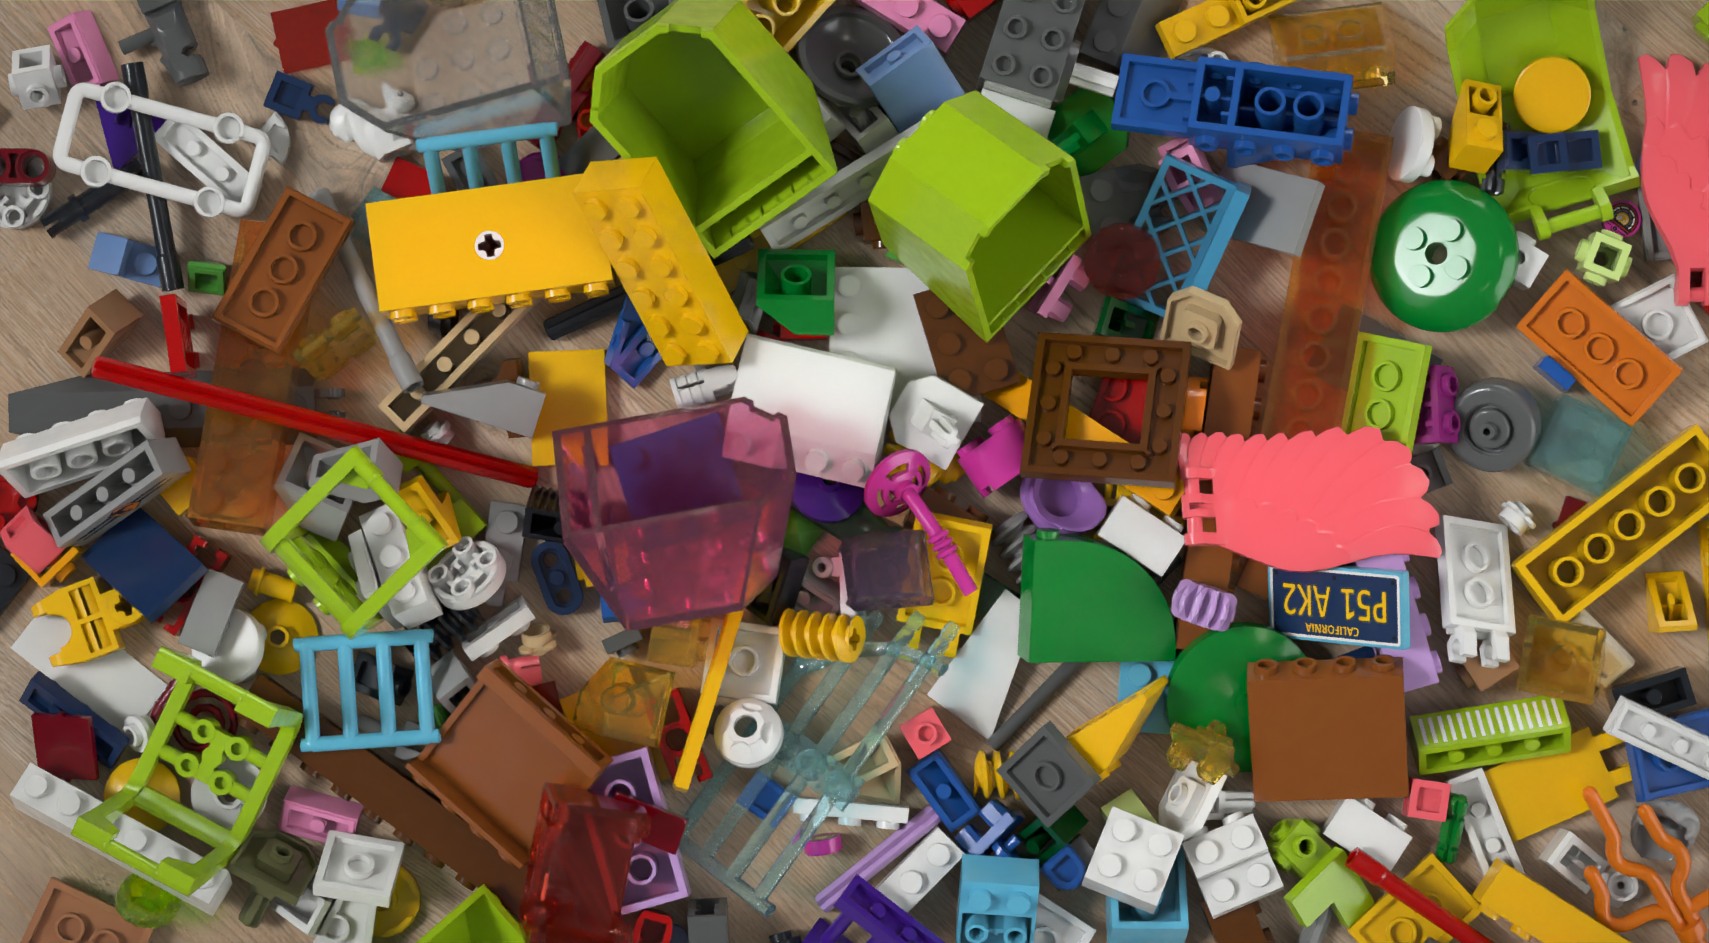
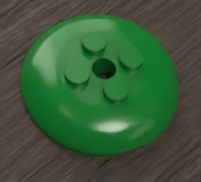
[1368,180,1519,333]

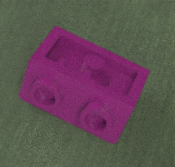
[1414,365,1461,446]

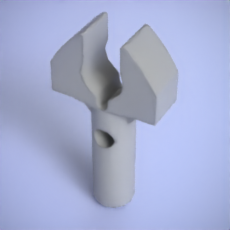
[358,715,421,760]

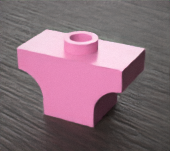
[1157,138,1224,213]

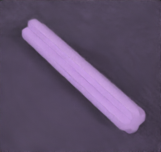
[815,805,941,913]

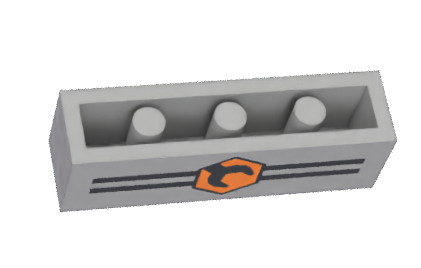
[42,437,192,548]

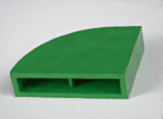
[1017,528,1176,663]

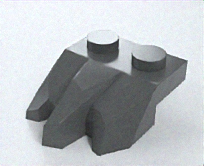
[1079,163,1179,252]

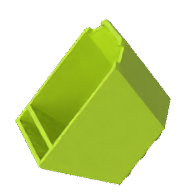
[589,0,837,259]
[868,90,1092,343]

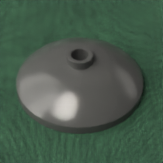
[797,6,901,108]

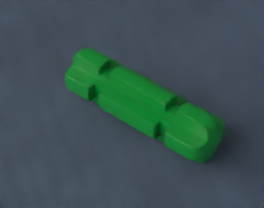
[1436,793,1468,864]

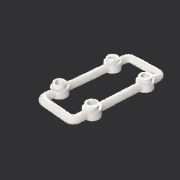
[53,82,271,218]

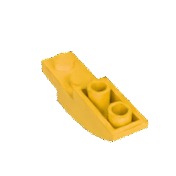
[1155,0,1298,59]

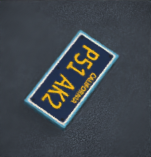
[1268,565,1410,650]

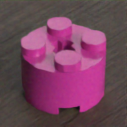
[957,414,1026,499]

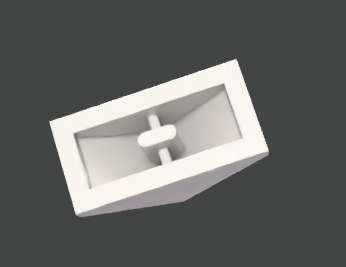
[1538,828,1609,894]

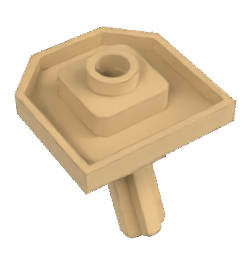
[1160,285,1242,370]

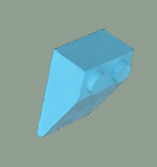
[1106,822,1189,943]

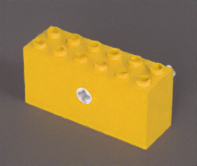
[365,174,617,324]

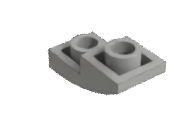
[178,568,245,658]

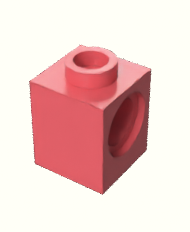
[0,505,66,574]
[899,706,952,760]
[1402,776,1451,822]

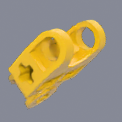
[30,576,146,667]

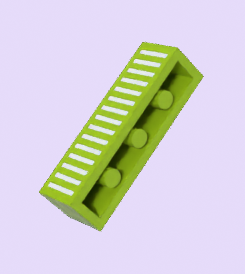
[1409,693,1571,776]

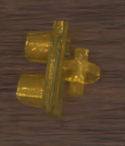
[1165,720,1240,785]

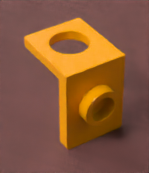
[10,545,86,588]

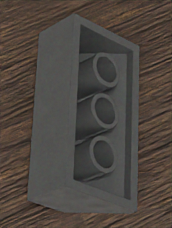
[1077,0,1182,74]

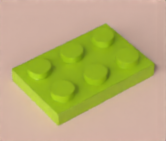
[1340,331,1432,455]

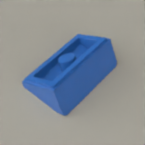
[906,748,983,833]

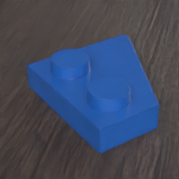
[604,294,662,389]

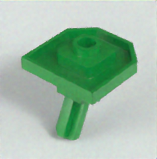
[1048,88,1130,177]

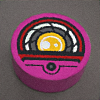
[1601,200,1641,239]
[803,833,843,856]

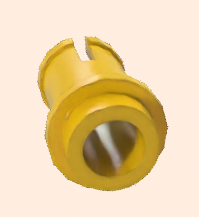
[247,566,298,604]

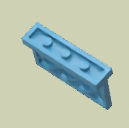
[1104,153,1252,318]

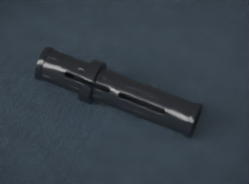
[39,157,143,239]

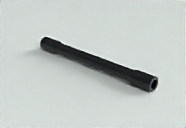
[121,62,185,292]

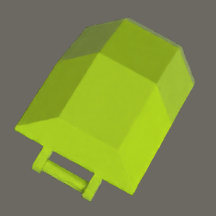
[1444,0,1640,241]

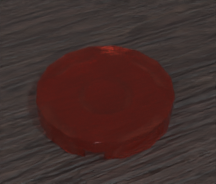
[1084,223,1161,300]

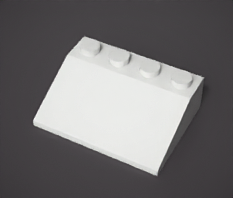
[721,333,897,488]

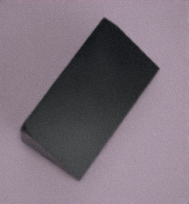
[745,541,810,627]

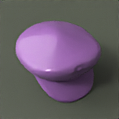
[1020,478,1107,536]

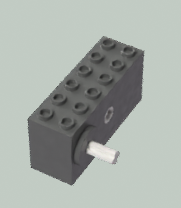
[976,0,1119,109]

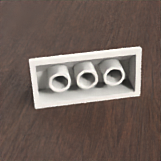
[0,397,165,498]

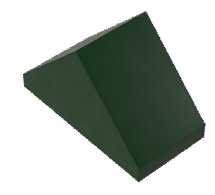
[1092,296,1160,339]

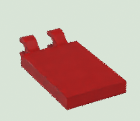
[159,294,201,379]

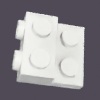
[1182,811,1284,919]

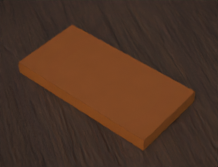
[211,186,355,356]

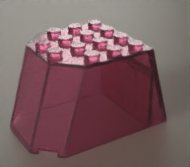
[552,397,797,631]

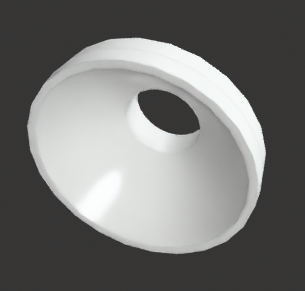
[714,698,784,768]

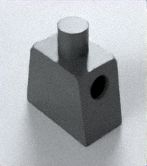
[687,897,730,943]

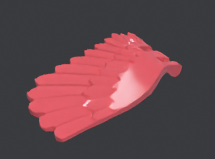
[1638,54,1709,306]
[1178,426,1442,573]

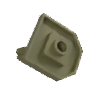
[227,829,319,928]

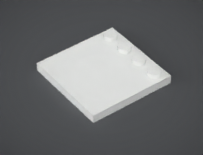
[829,267,981,422]

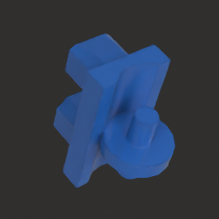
[954,799,1026,861]

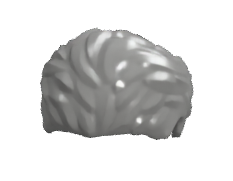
[1630,799,1700,861]

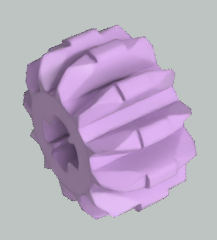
[1171,579,1237,632]

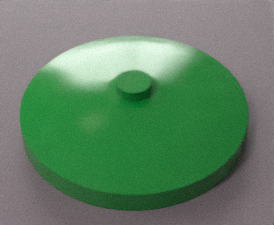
[1164,622,1306,773]

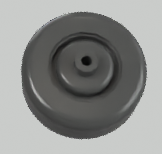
[1450,377,1542,472]

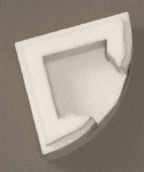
[254,111,291,166]

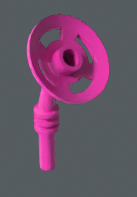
[864,449,978,596]

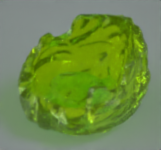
[115,873,182,928]

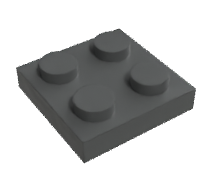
[996,721,1102,828]

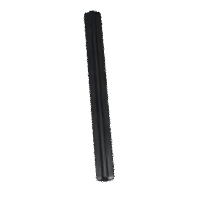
[543,234,755,340]

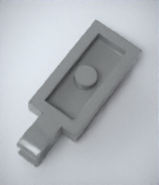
[485,501,526,607]

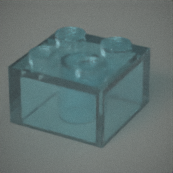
[1523,394,1633,498]

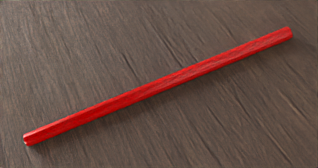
[91,356,538,488]

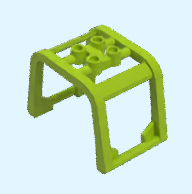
[260,429,488,640]
[71,646,303,897]

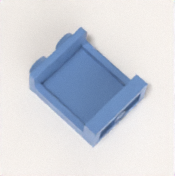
[855,25,965,134]

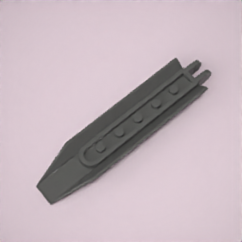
[8,368,346,448]

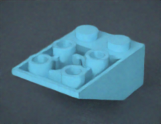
[955,854,1040,943]

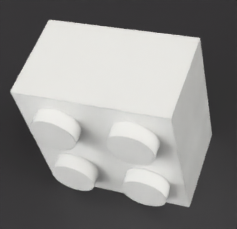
[1081,806,1185,914]

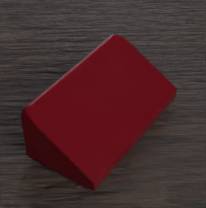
[604,790,690,855]

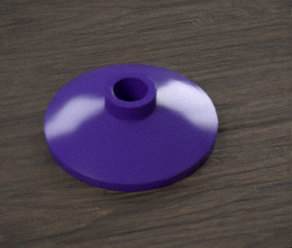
[789,471,865,523]

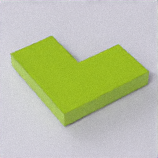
[1283,846,1375,928]

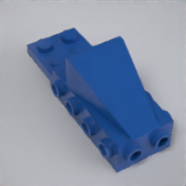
[1111,53,1359,168]

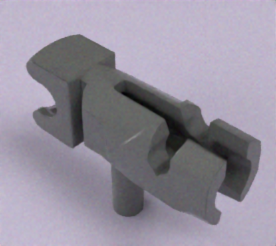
[118,0,210,87]

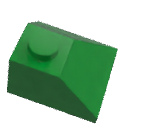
[756,249,835,336]

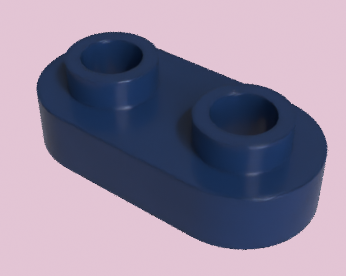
[531,541,584,615]

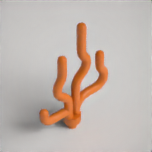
[1582,786,1709,943]

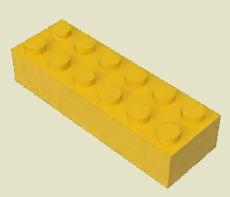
[572,156,749,366]
[1510,424,1709,626]

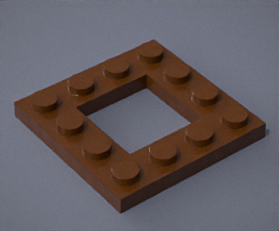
[1020,332,1192,489]

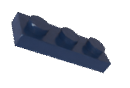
[19,671,131,769]

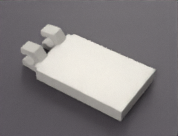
[1435,515,1516,669]

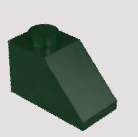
[1015,805,1089,866]

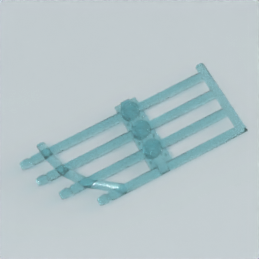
[679,609,960,918]

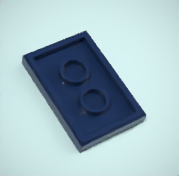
[80,507,208,624]

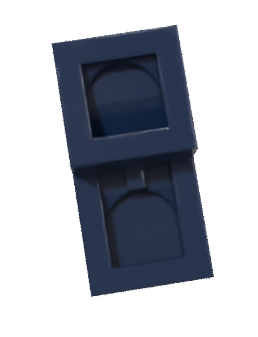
[1526,130,1602,175]

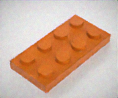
[1515,268,1684,428]

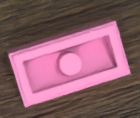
[47,10,119,87]
[278,786,363,843]

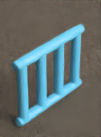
[415,122,561,194]
[293,629,442,752]

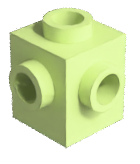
[1574,229,1633,287]

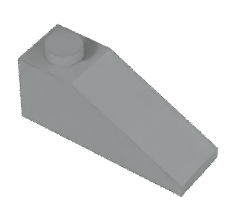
[420,376,546,438]

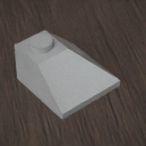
[274,432,354,542]

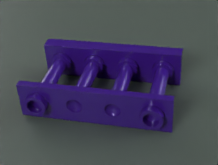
[802,874,945,943]

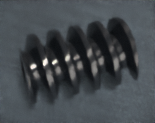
[403,603,486,660]

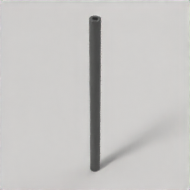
[986,555,1183,751]

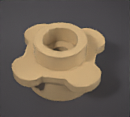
[519,623,557,656]

